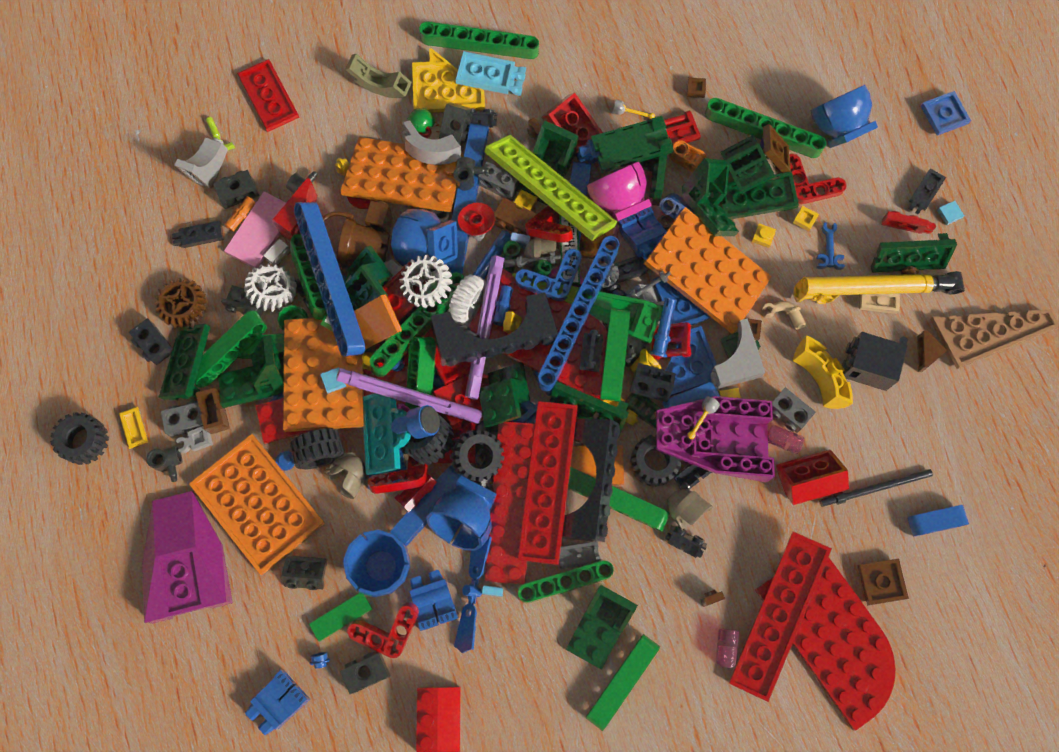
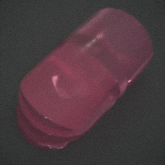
[768,425,804,454]
[716,629,739,668]

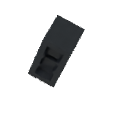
[129,318,173,365]
[630,363,676,402]

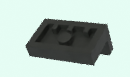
[221,285,264,317]
[281,555,327,590]

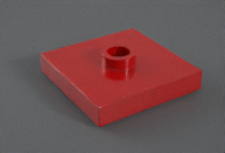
[432,376,482,427]

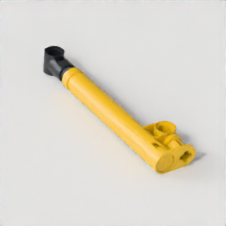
[793,271,965,304]

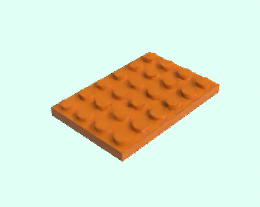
[341,137,464,212]
[644,207,772,334]
[283,318,364,432]
[189,434,325,575]

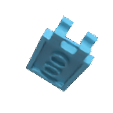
[456,51,526,96]

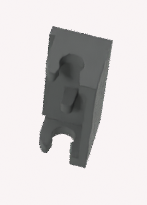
[559,542,600,569]

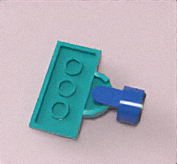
[363,393,440,475]

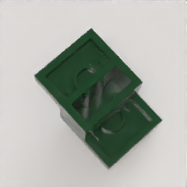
[720,135,775,194]
[345,246,393,310]
[479,362,530,427]

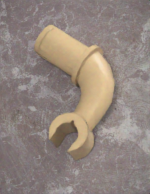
[762,301,806,330]

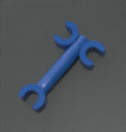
[816,223,845,270]

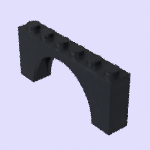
[431,292,558,366]
[562,419,620,542]

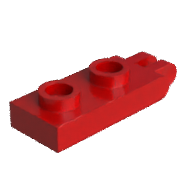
[881,211,936,234]

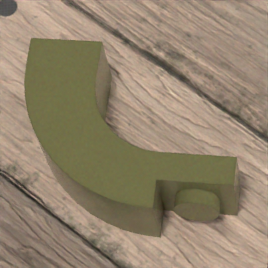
[345,54,412,98]

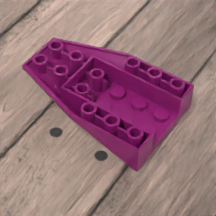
[656,396,775,483]
[142,491,233,624]

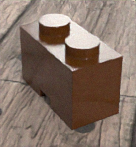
[494,197,536,235]
[365,201,393,233]
[196,387,230,434]

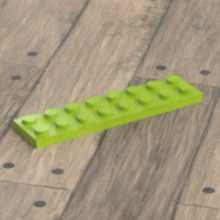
[484,135,617,241]

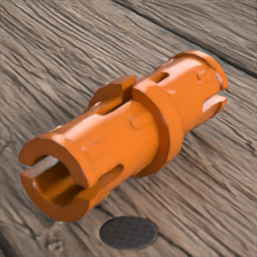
[224,196,256,232]

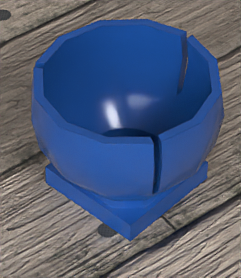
[810,85,878,148]
[391,209,458,267]
[426,476,497,551]
[343,529,411,597]

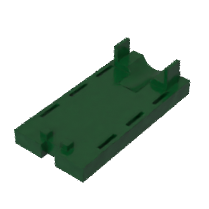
[591,116,674,173]
[722,172,799,219]
[871,233,957,273]
[159,324,210,401]
[550,381,629,438]

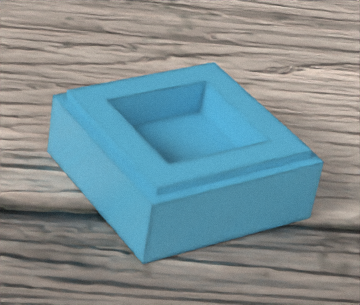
[937,201,964,226]
[320,367,346,393]
[482,585,504,597]

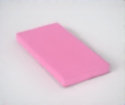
[224,192,286,269]

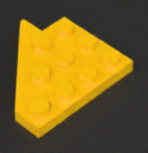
[412,48,485,113]

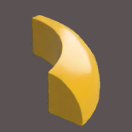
[793,335,853,409]

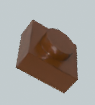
[687,77,706,98]
[527,117,541,141]
[744,318,762,340]
[700,590,725,607]

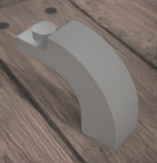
[402,120,461,165]

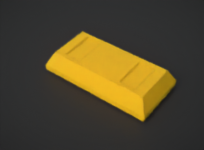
[119,407,148,449]

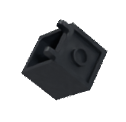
[842,332,908,391]

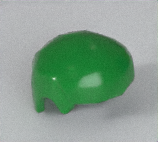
[406,108,436,133]
[277,305,309,330]

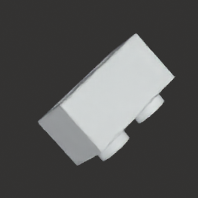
[263,239,290,266]

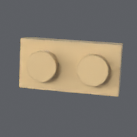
[859,294,900,314]

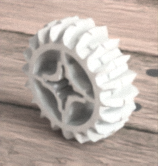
[399,255,452,308]
[244,263,297,312]
[448,274,486,326]

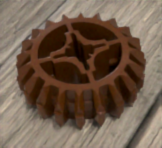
[154,278,207,328]

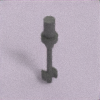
[504,252,561,268]
[625,271,671,299]

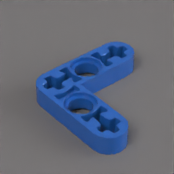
[515,249,582,301]

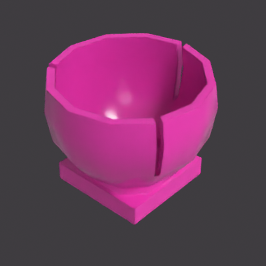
[587,162,652,221]

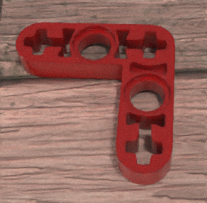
[790,153,847,204]
[525,205,573,243]
[368,456,428,494]
[347,602,419,658]

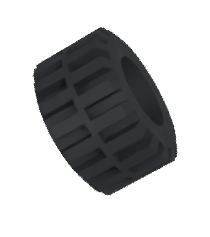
[50,412,109,465]
[402,414,454,465]
[290,428,344,470]
[450,430,504,481]
[630,434,681,487]

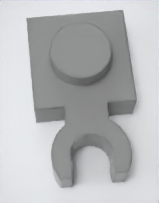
[176,426,213,453]

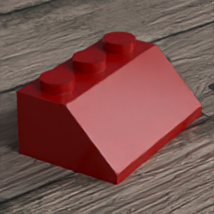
[776,449,849,505]
[416,687,461,752]

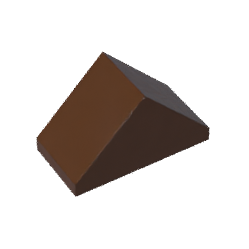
[917,330,947,372]

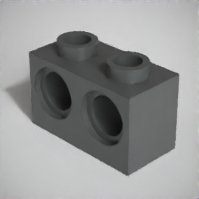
[478,162,519,201]
[772,387,816,433]
[161,401,203,437]

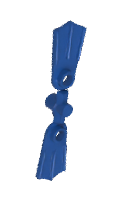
[454,536,492,653]

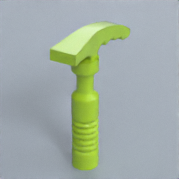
[206,117,235,150]

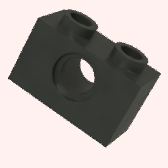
[438,102,472,145]
[213,170,260,209]
[340,651,391,695]

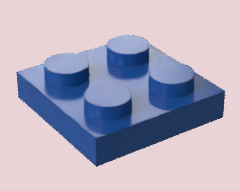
[921,91,971,136]

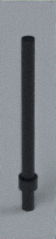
[819,469,933,507]

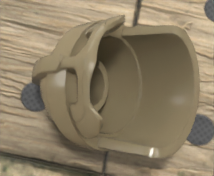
[524,237,560,270]
[325,453,366,499]
[667,489,713,530]

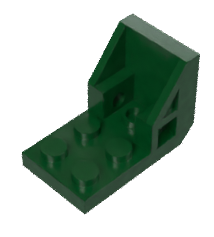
[517,121,578,206]
[632,151,667,206]
[682,158,739,237]
[218,335,284,408]
[566,585,638,670]

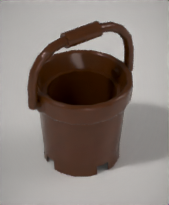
[322,212,390,271]

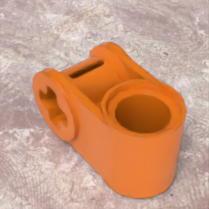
[670,141,707,173]

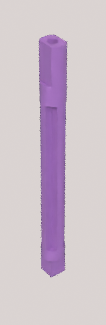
[465,255,504,399]
[336,368,482,424]

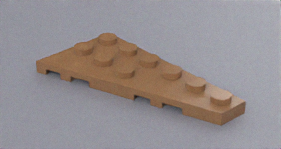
[930,309,1059,369]

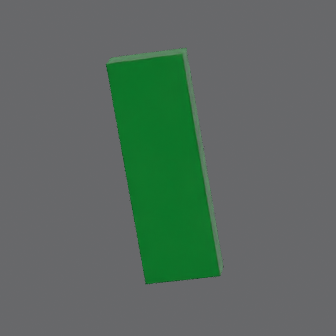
[309,593,373,642]

